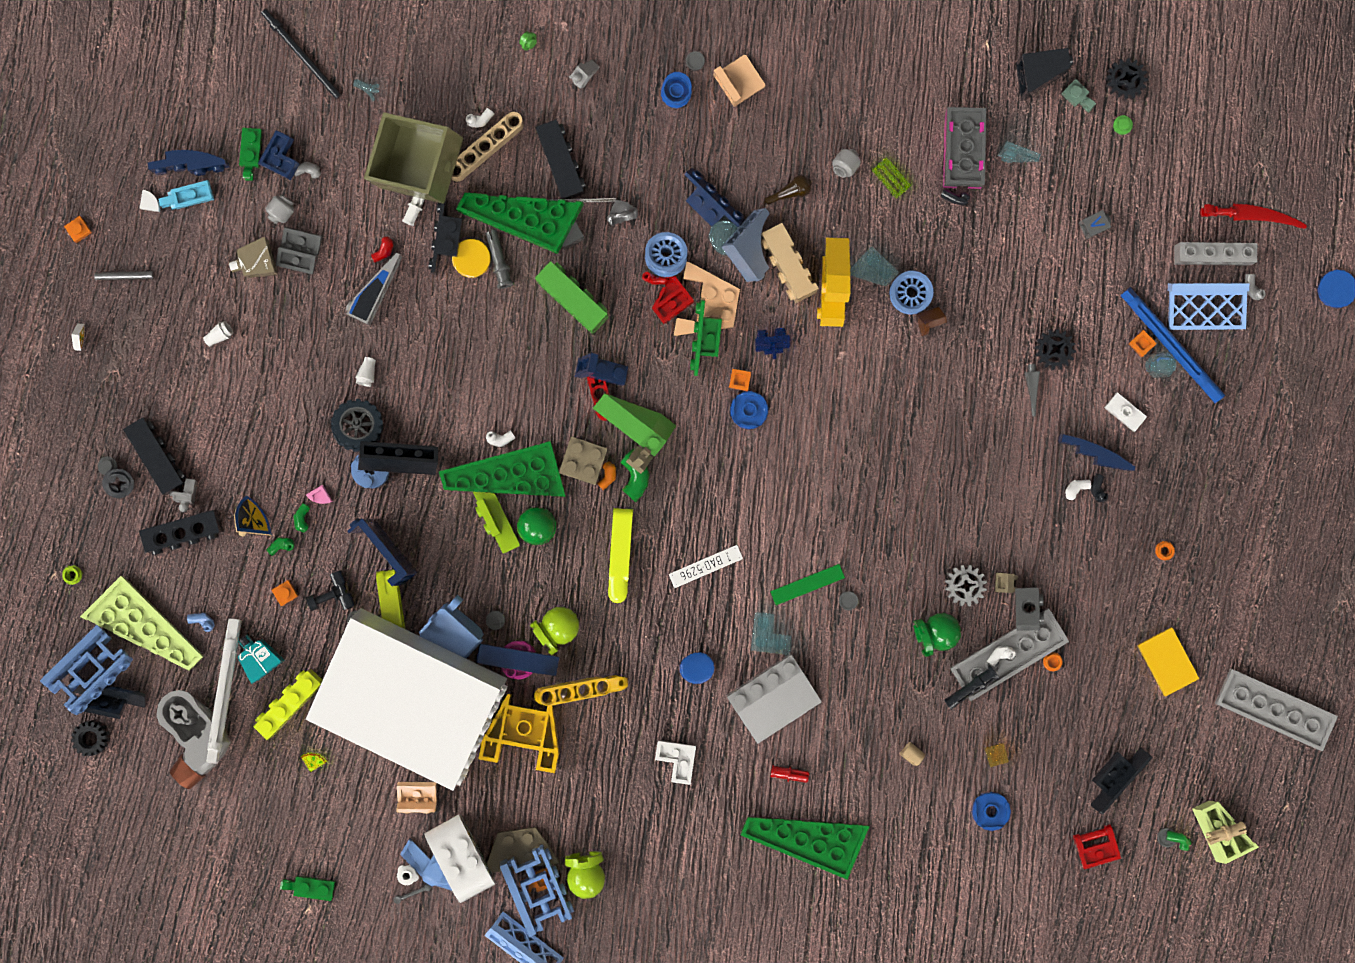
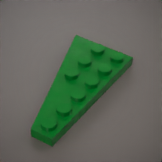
[439,441,566,497]

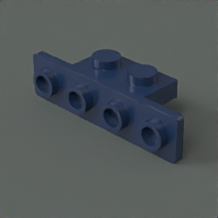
[684,168,745,228]

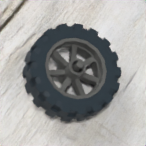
[331,399,383,452]

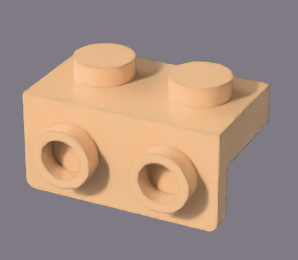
[396,782,437,813]

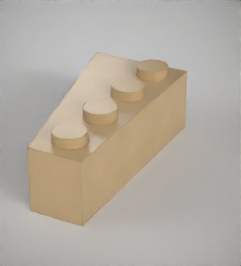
[761,223,819,303]

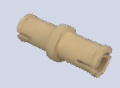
[1206,822,1247,845]

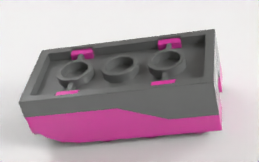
[943,107,986,189]

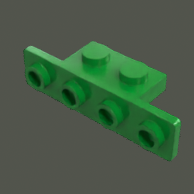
[690,297,722,376]

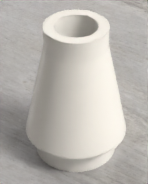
[203,321,233,347]
[355,357,376,387]

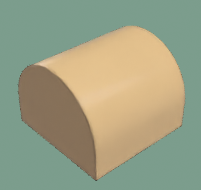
[900,742,925,766]

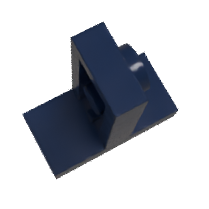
[575,353,628,386]

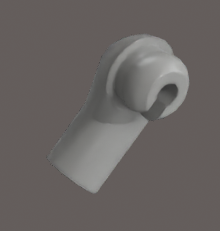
[295,162,321,178]
[1245,274,1266,300]

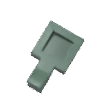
[1061,79,1096,113]

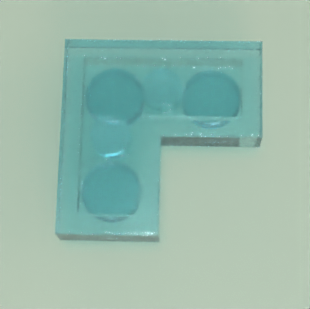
[750,612,791,655]

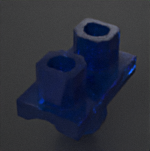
[755,327,790,360]

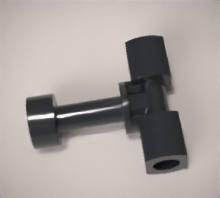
[306,570,356,611]

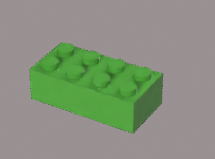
[535,261,608,334]

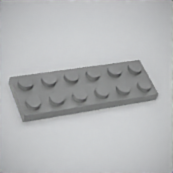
[950,608,1069,701]
[1215,669,1338,752]

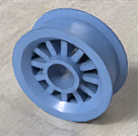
[645,232,687,277]
[889,271,933,315]

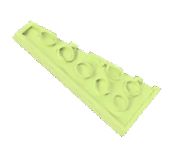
[80,576,204,670]

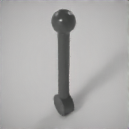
[394,884,432,904]

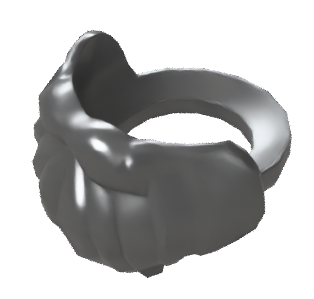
[607,200,638,226]

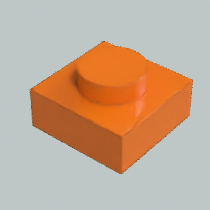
[64,216,92,243]
[1128,330,1157,357]
[729,369,751,391]
[272,580,299,606]

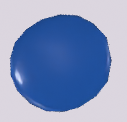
[661,72,692,108]
[680,652,715,684]

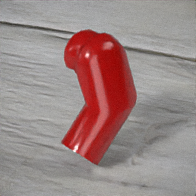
[371,236,394,263]
[642,272,669,285]

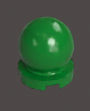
[517,507,557,545]
[913,613,961,657]

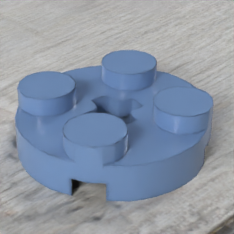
[351,455,389,488]

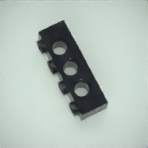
[139,510,224,556]

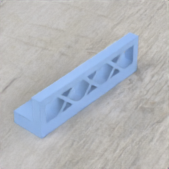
[485,912,564,963]

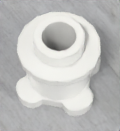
[397,864,419,885]

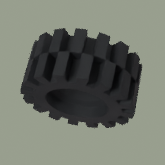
[71,720,110,757]

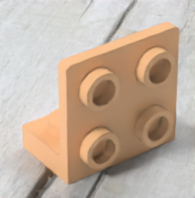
[713,55,765,107]

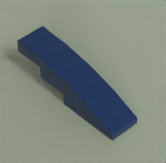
[1058,434,1135,471]
[476,644,559,676]

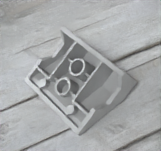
[726,654,822,744]

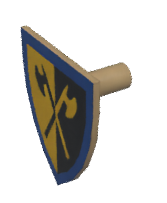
[234,496,272,537]

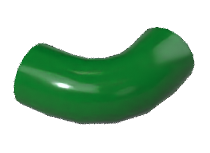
[620,449,650,502]

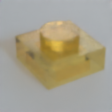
[984,743,1009,767]

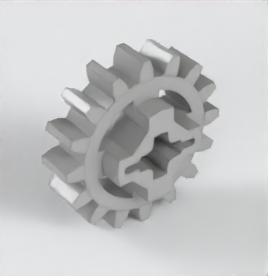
[944,565,987,606]

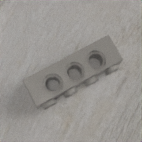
[1174,242,1257,266]

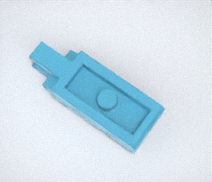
[158,180,214,210]

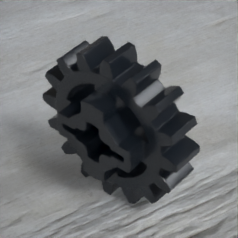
[1105,58,1148,101]
[1033,329,1076,371]

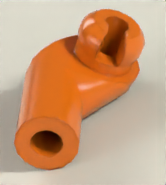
[597,461,616,490]

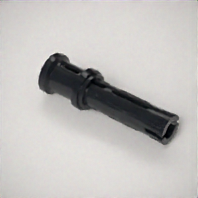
[944,665,1000,710]

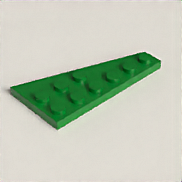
[456,192,584,254]
[740,816,869,880]

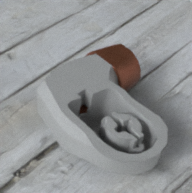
[157,690,231,789]

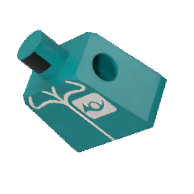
[238,635,285,684]

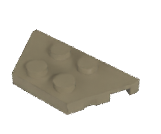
[487,827,559,873]

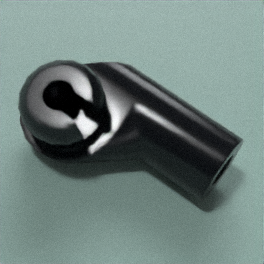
[941,189,970,206]
[1090,474,1108,502]

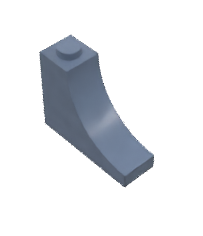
[721,208,770,282]

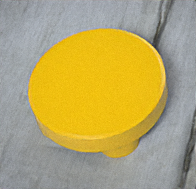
[452,239,491,278]

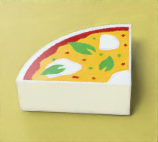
[71,323,85,351]

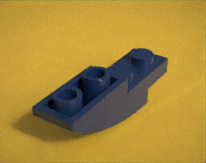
[147,150,230,176]

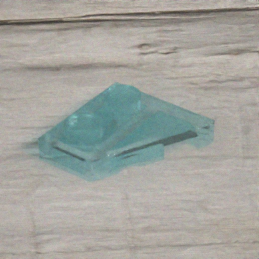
[998,141,1041,163]
[850,246,899,286]

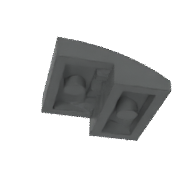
[275,227,323,274]

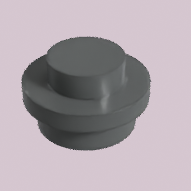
[98,456,118,475]

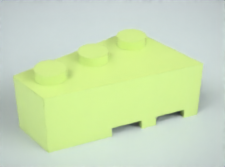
[1193,801,1259,864]

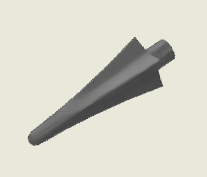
[1024,364,1040,417]

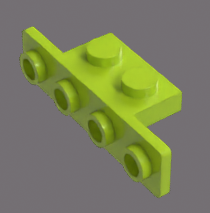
[473,492,520,553]

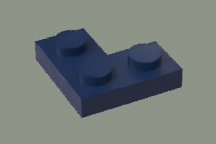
[258,130,299,180]

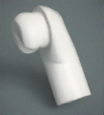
[466,108,494,128]
[486,430,515,447]
[1065,480,1091,500]
[987,646,1016,667]

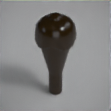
[765,175,812,205]

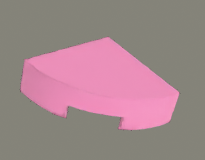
[306,485,333,504]

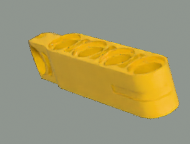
[534,675,628,706]

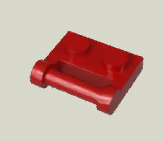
[1073,824,1121,870]

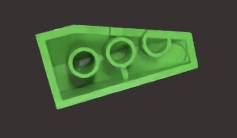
[593,393,676,457]

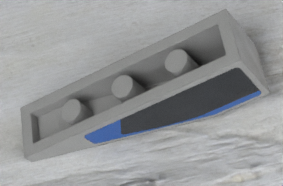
[346,253,403,325]

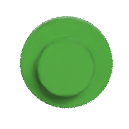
[519,31,537,50]
[1113,115,1133,135]

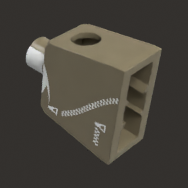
[229,237,278,278]

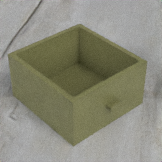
[364,112,463,204]

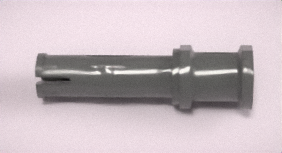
[485,230,514,289]

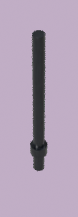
[261,9,342,100]

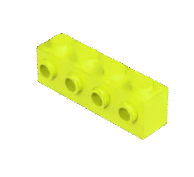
[253,669,323,740]

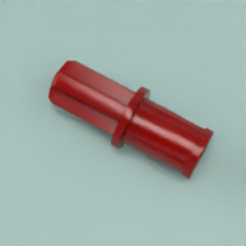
[771,765,809,783]

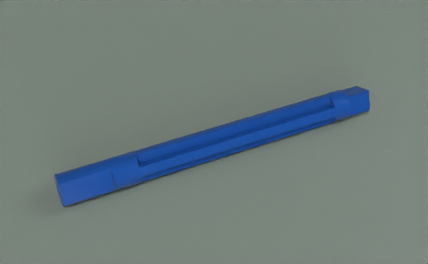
[1120,287,1225,403]

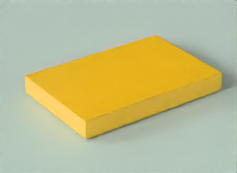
[1137,627,1199,697]

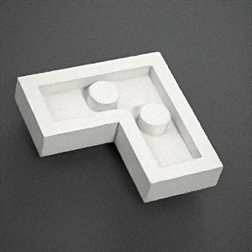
[655,740,696,785]

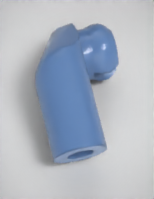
[187,613,215,632]

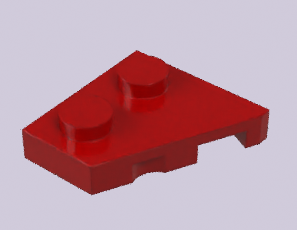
[652,276,694,324]

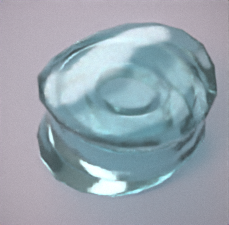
[709,221,738,255]

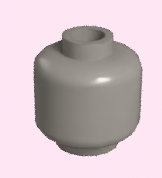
[832,149,861,178]
[265,194,295,224]

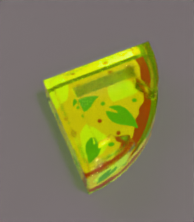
[301,752,328,772]

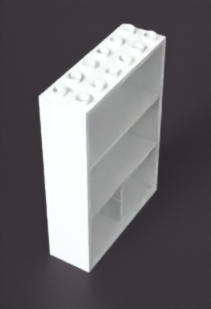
[306,608,508,790]

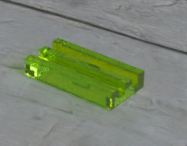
[871,157,911,199]

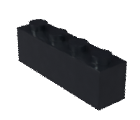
[535,119,586,199]
[123,417,186,495]
[358,441,438,475]

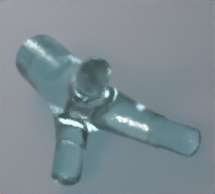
[353,79,379,101]

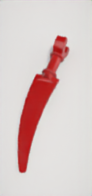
[1200,204,1307,229]

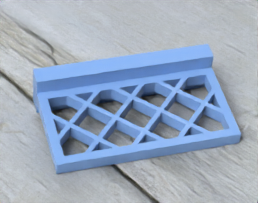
[1168,283,1249,330]

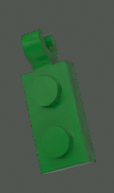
[239,128,263,181]
[280,875,335,901]

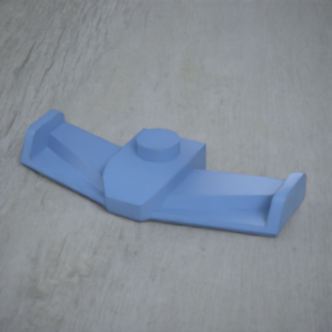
[400,838,452,891]

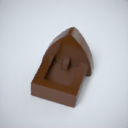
[917,307,947,336]

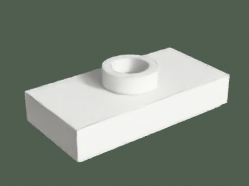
[1104,392,1147,432]

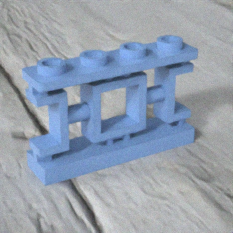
[40,625,133,715]
[500,844,574,937]

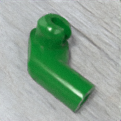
[293,503,311,533]
[266,537,295,556]
[1166,831,1191,851]

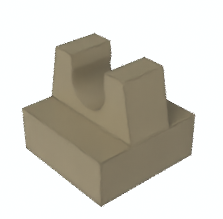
[626,446,653,474]
[995,573,1018,593]

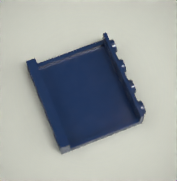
[347,518,418,586]

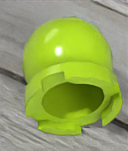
[530,607,579,655]
[565,851,605,899]

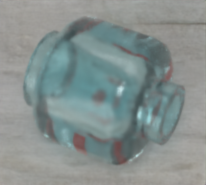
[1145,352,1176,378]

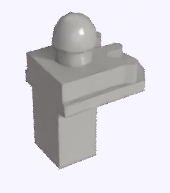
[569,59,600,89]
[170,478,198,512]

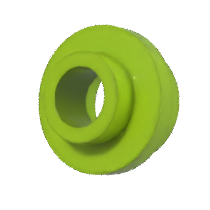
[62,565,82,585]

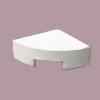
[140,190,160,212]

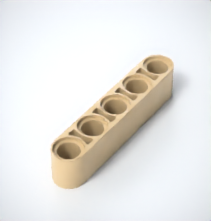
[451,112,524,182]

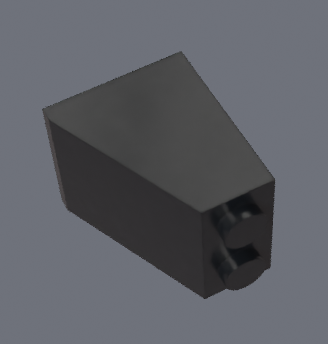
[1016,48,1073,101]

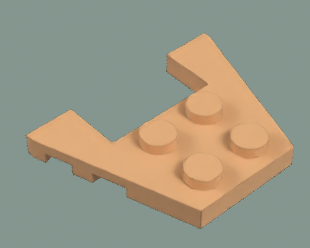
[674,262,740,336]

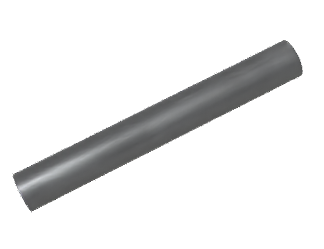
[94,271,154,280]

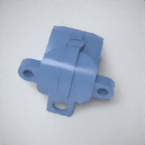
[419,595,484,658]

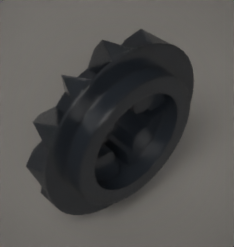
[102,468,134,498]

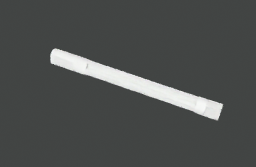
[206,619,242,764]

